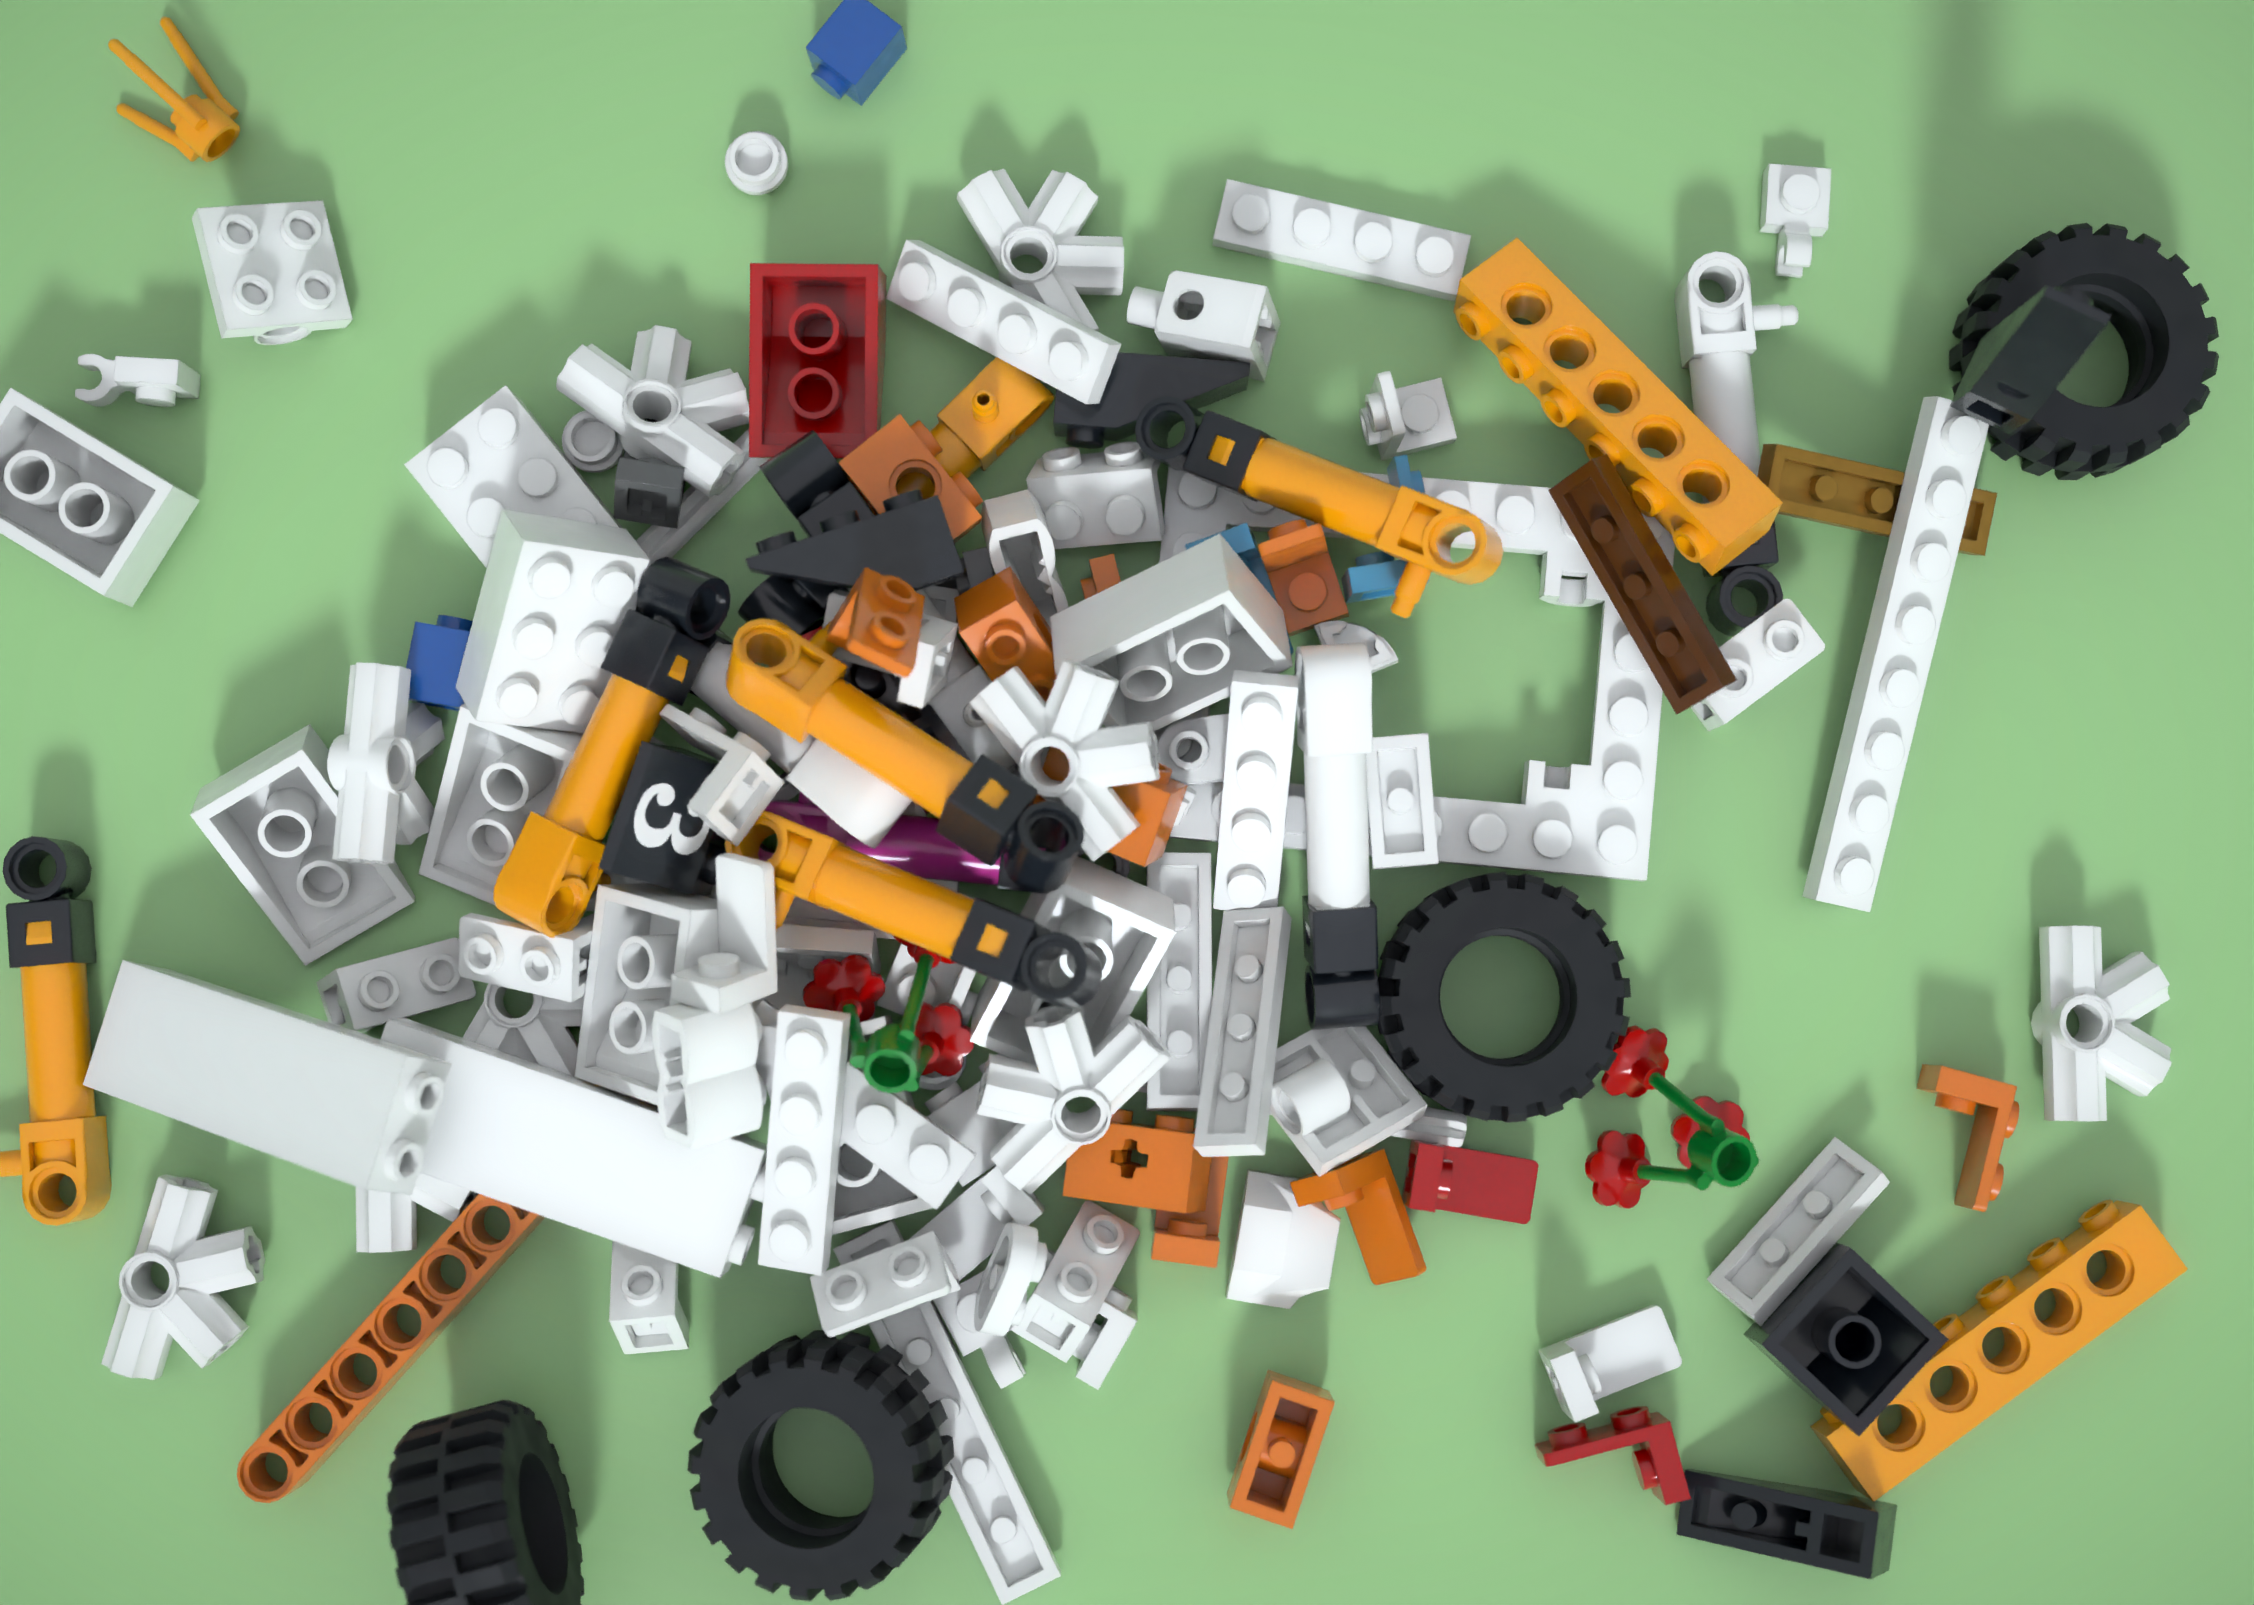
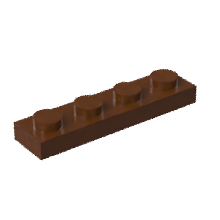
[1548,454,1737,715]

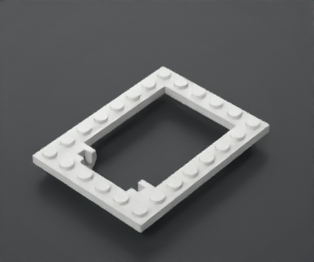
[1154,467,1675,882]

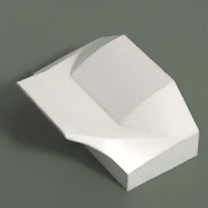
[1226,1169,1340,1309]

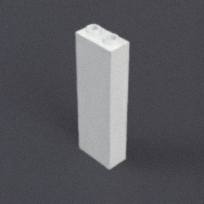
[83,960,452,1195]
[380,1018,767,1278]

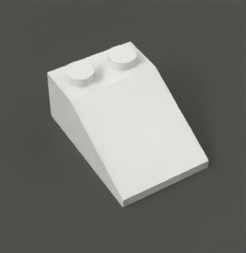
[419,703,583,906]
[190,724,415,966]
[575,883,719,1105]

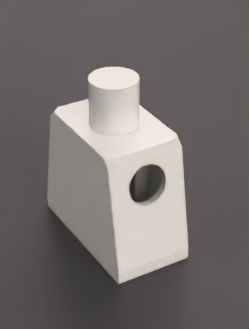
[1127,270,1281,381]

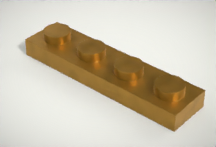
[1757,444,1997,556]

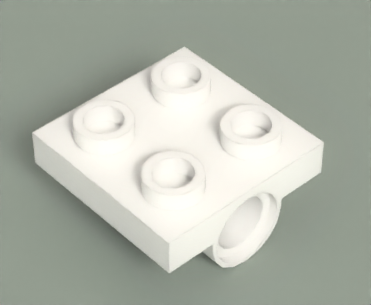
[192,200,353,345]
[1270,1026,1428,1177]

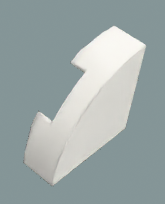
[1314,620,1398,674]

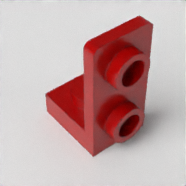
[1402,1140,1538,1224]
[1535,1406,1691,1505]

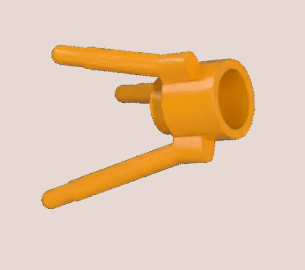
[108,17,240,162]

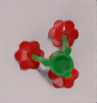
[802,936,975,1093]
[1585,1025,1759,1209]

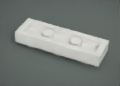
[1707,1137,1890,1327]

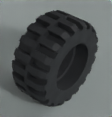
[1949,223,2219,480]
[1377,872,1631,1123]
[688,1330,954,1601]
[387,1400,584,1605]

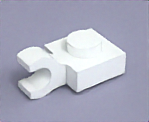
[1760,163,1831,278]
[75,354,201,407]
[933,1270,1026,1389]

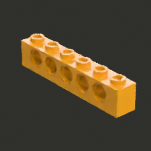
[1453,238,1783,576]
[1810,1200,2188,1502]

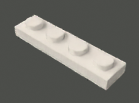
[1212,179,1471,302]
[886,240,1121,404]
[1213,669,1300,910]
[1146,852,1212,1111]
[1193,906,1292,1157]
[755,999,977,1210]
[758,1004,851,1276]

